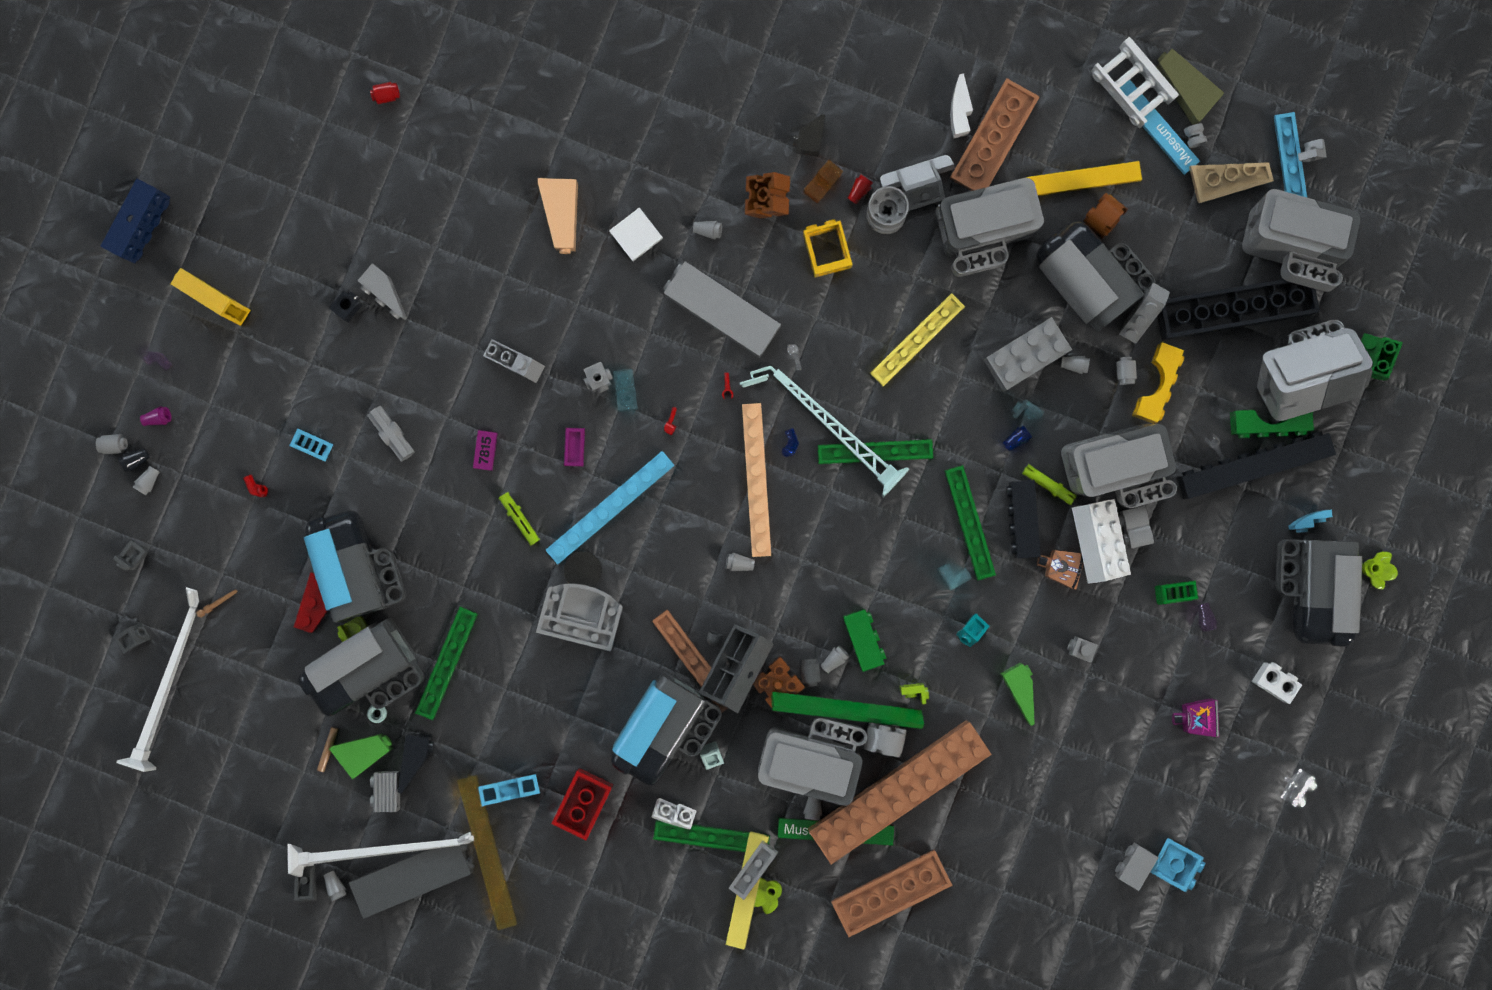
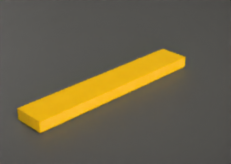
[1026,161,1142,196]

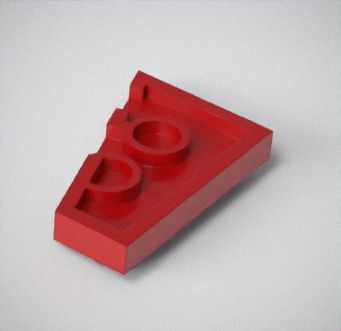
[294,572,328,633]

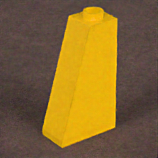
[171,268,251,326]

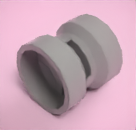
[1184,123,1208,148]

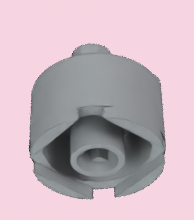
[864,722,906,757]

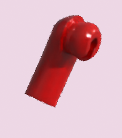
[243,475,268,498]

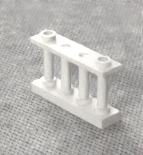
[1091,37,1179,129]

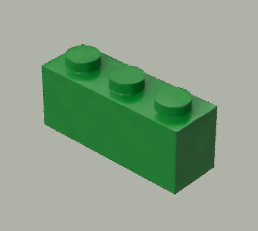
[843,609,886,672]

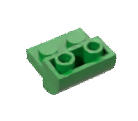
[1361,333,1403,381]

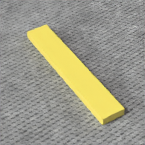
[870,293,965,387]
[726,831,769,949]

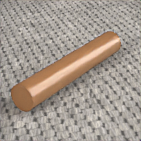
[317,727,339,772]

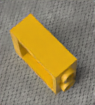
[803,219,852,278]

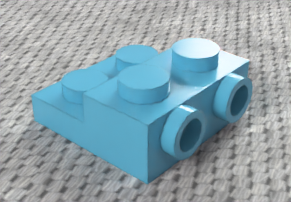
[1150,838,1206,892]

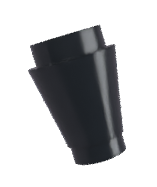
[118,448,150,472]

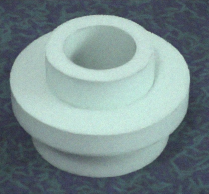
[367,705,387,723]

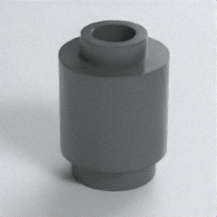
[800,658,821,687]

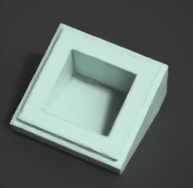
[700,741,724,770]

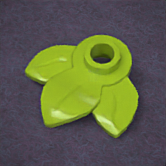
[1362,552,1398,589]
[754,878,782,914]

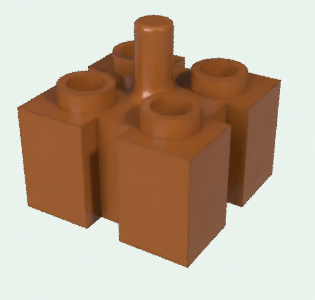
[745,172,790,219]
[753,656,805,708]

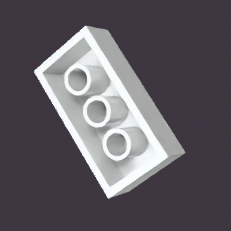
[1072,499,1131,584]

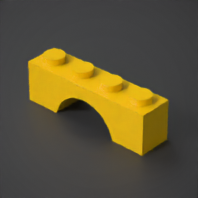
[1132,342,1184,424]

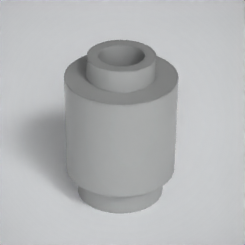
[1116,357,1137,385]
[96,434,128,454]

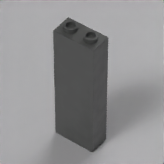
[349,835,475,919]

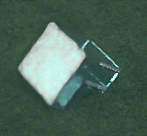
[936,564,972,591]

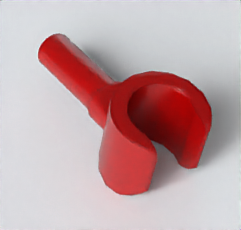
[722,373,733,399]
[664,407,677,435]

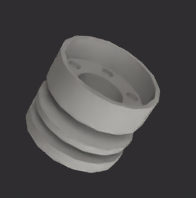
[866,186,909,234]

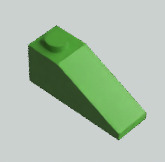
[1000,663,1035,726]

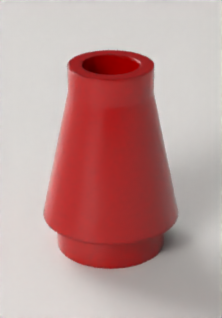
[848,174,873,204]

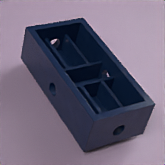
[100,179,170,264]

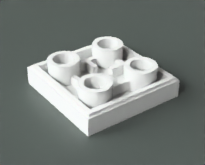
[609,208,663,261]

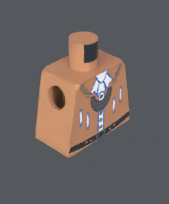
[1037,550,1084,590]

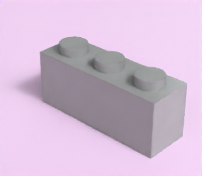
[1119,283,1170,344]

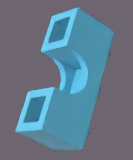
[478,774,540,806]

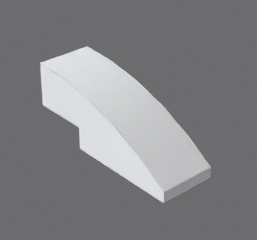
[950,73,973,139]

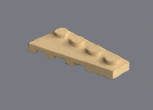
[1189,163,1274,203]

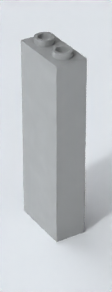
[663,262,781,358]

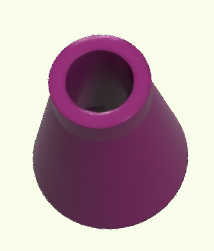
[140,406,172,426]

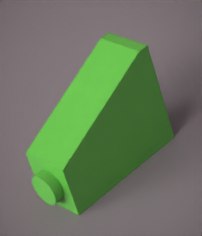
[329,733,393,780]

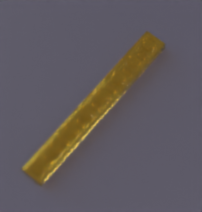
[457,774,517,930]

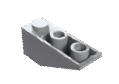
[358,263,407,320]
[483,339,545,383]

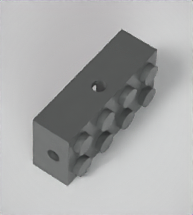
[699,624,774,713]

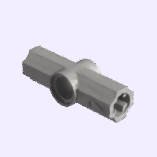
[367,406,415,462]

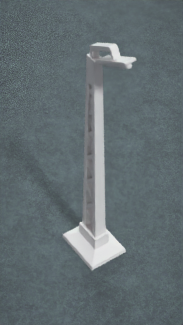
[116,587,199,772]
[288,832,474,877]

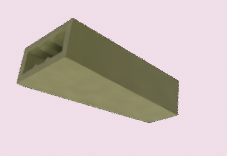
[1156,49,1224,125]

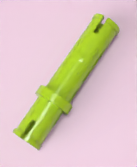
[1022,464,1077,505]
[498,492,540,546]

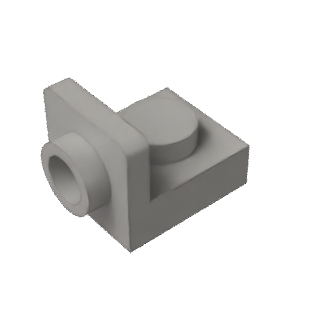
[1298,139,1327,162]
[1067,636,1098,663]

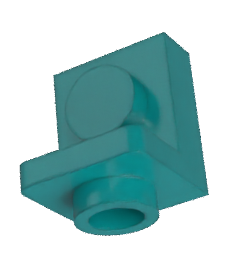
[956,613,990,647]

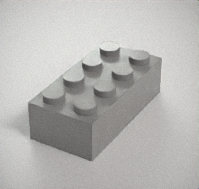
[983,317,1072,392]

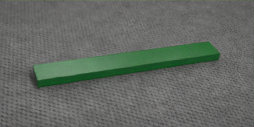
[771,692,924,729]

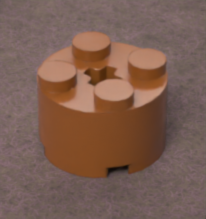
[1084,193,1128,239]

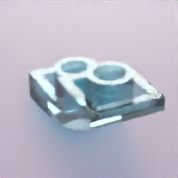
[613,369,638,412]

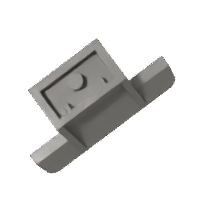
[880,155,955,211]

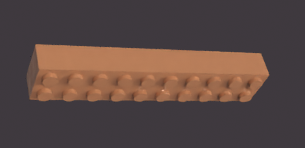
[808,720,992,864]

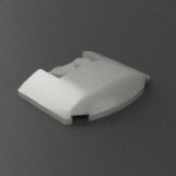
[536,584,623,651]

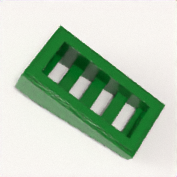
[1155,581,1199,605]

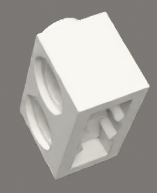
[1251,662,1302,704]

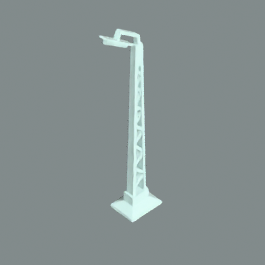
[740,366,909,498]

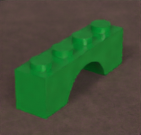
[1230,410,1314,438]

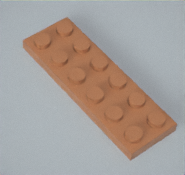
[950,78,1039,191]
[831,849,953,937]

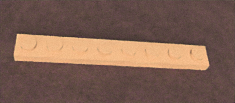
[742,403,771,557]

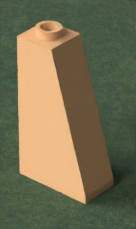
[538,178,578,254]

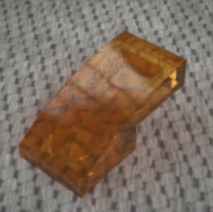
[803,160,843,204]

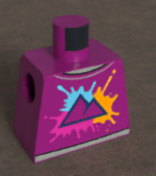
[1172,698,1219,737]

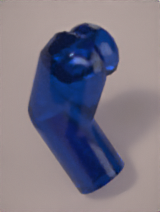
[782,428,799,457]

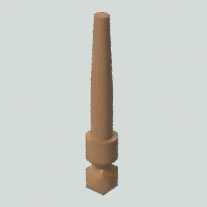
[196,589,238,618]

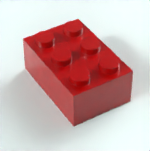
[551,768,614,840]

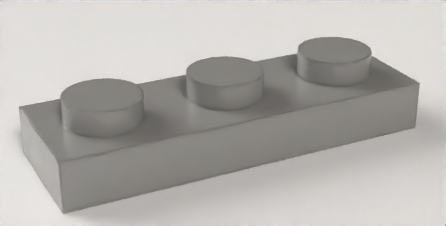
[729,841,778,900]

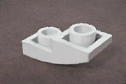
[651,798,696,829]

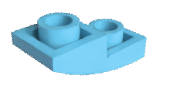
[1289,509,1333,533]

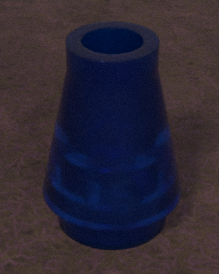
[1003,425,1032,451]

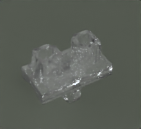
[1281,769,1317,807]

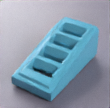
[289,428,333,461]

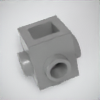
[583,362,613,393]

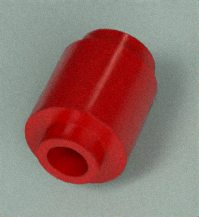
[370,82,400,104]

